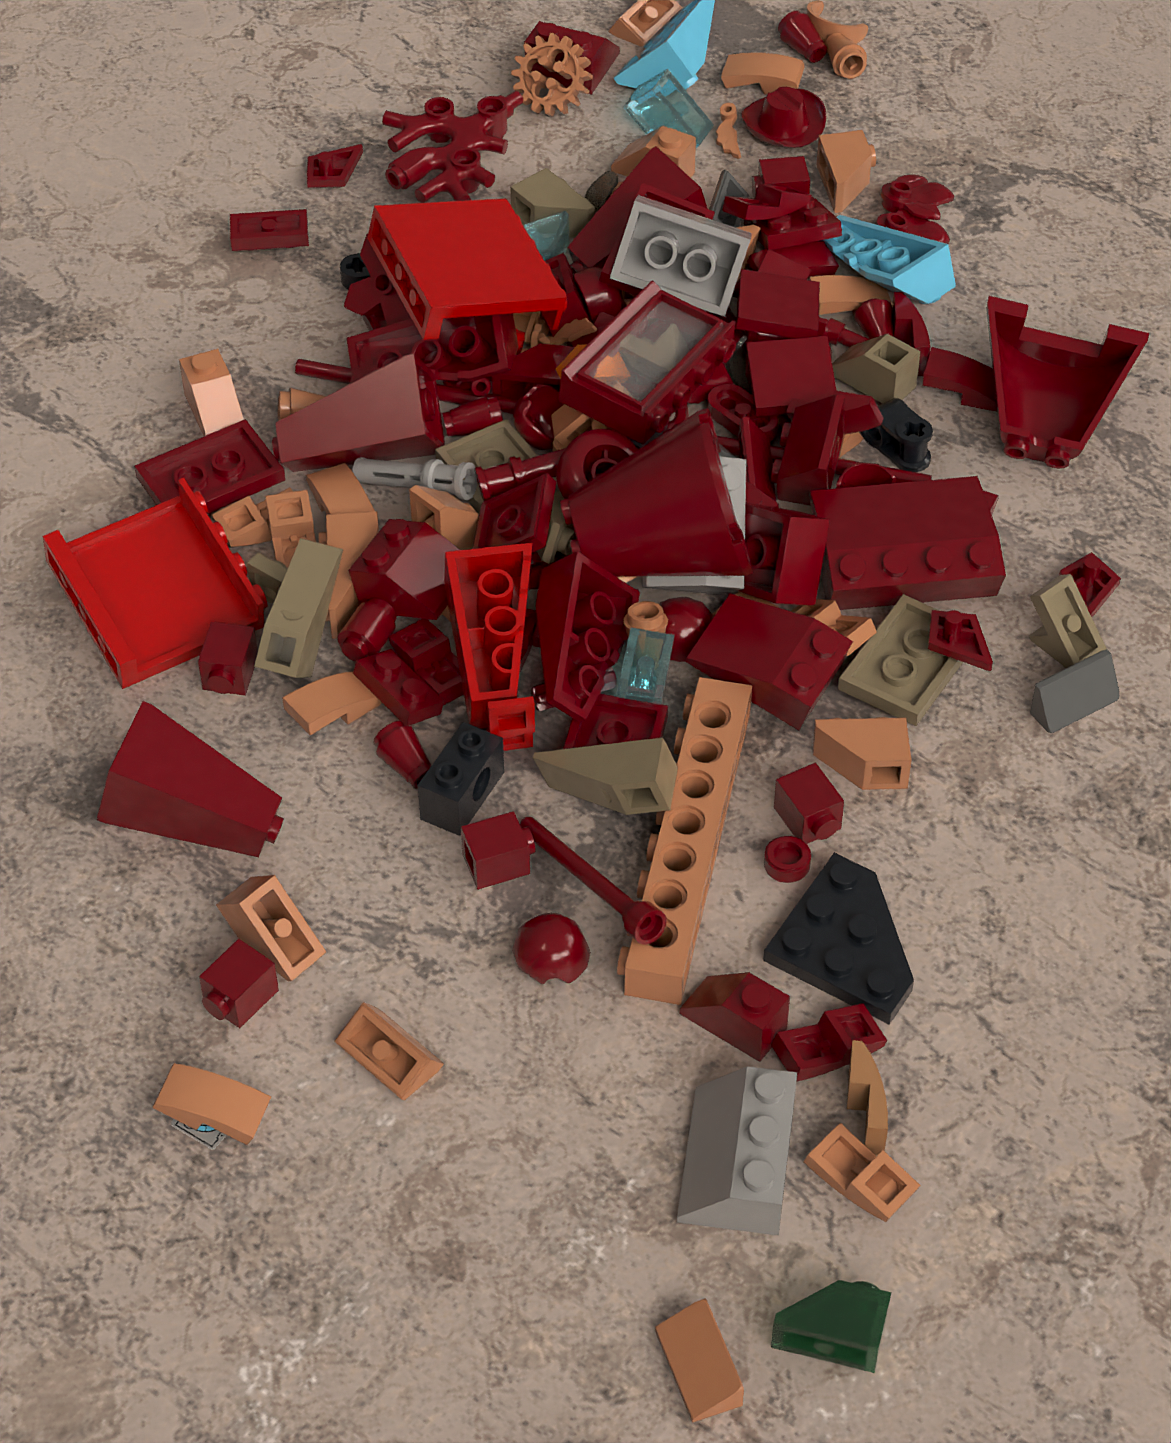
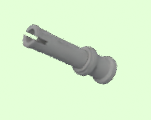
[353,457,477,500]

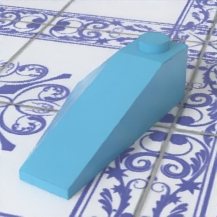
[613,0,715,95]
[820,215,956,304]

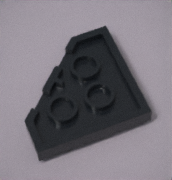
[763,852,914,1025]

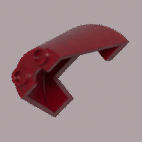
[986,296,1150,469]
[560,408,754,577]

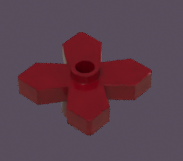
[344,233,411,325]

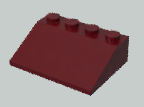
[809,476,1006,610]

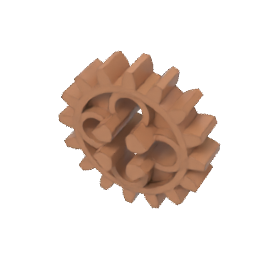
[511,33,593,117]

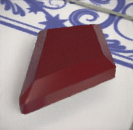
[307,144,363,188]
[1059,552,1121,617]
[928,610,993,671]

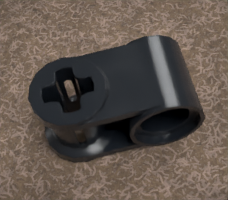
[861,398,933,472]

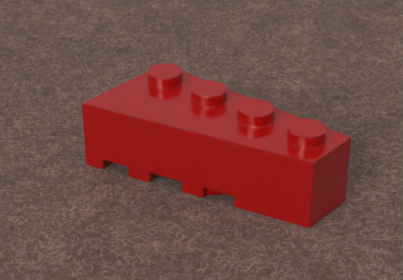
[444,543,532,729]

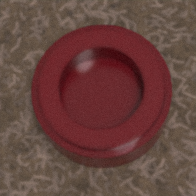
[764,836,811,883]

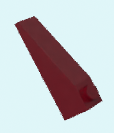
[346,313,519,381]
[536,551,640,722]

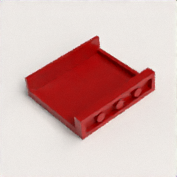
[367,198,567,340]
[42,478,268,689]

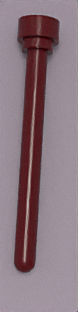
[520,816,667,945]

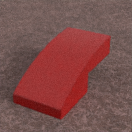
[486,696,535,751]

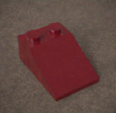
[685,594,853,731]

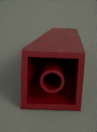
[567,146,708,274]
[272,353,445,472]
[97,701,284,858]

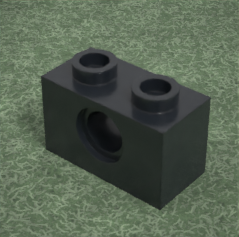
[417,722,504,836]

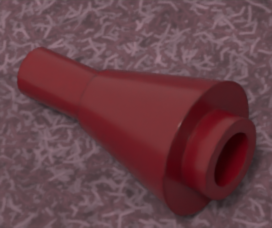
[854,298,894,339]

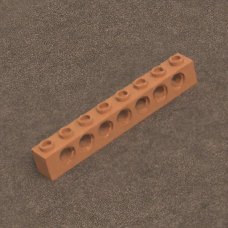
[617,677,752,1005]

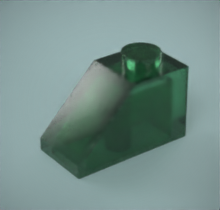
[771,1280,892,1373]

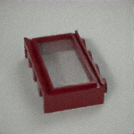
[559,280,736,445]

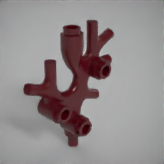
[382,91,523,203]

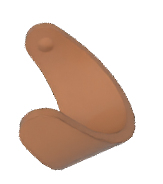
[807,0,868,44]

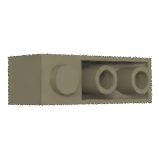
[254,538,343,678]
[533,738,678,815]

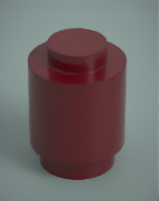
[337,598,397,662]

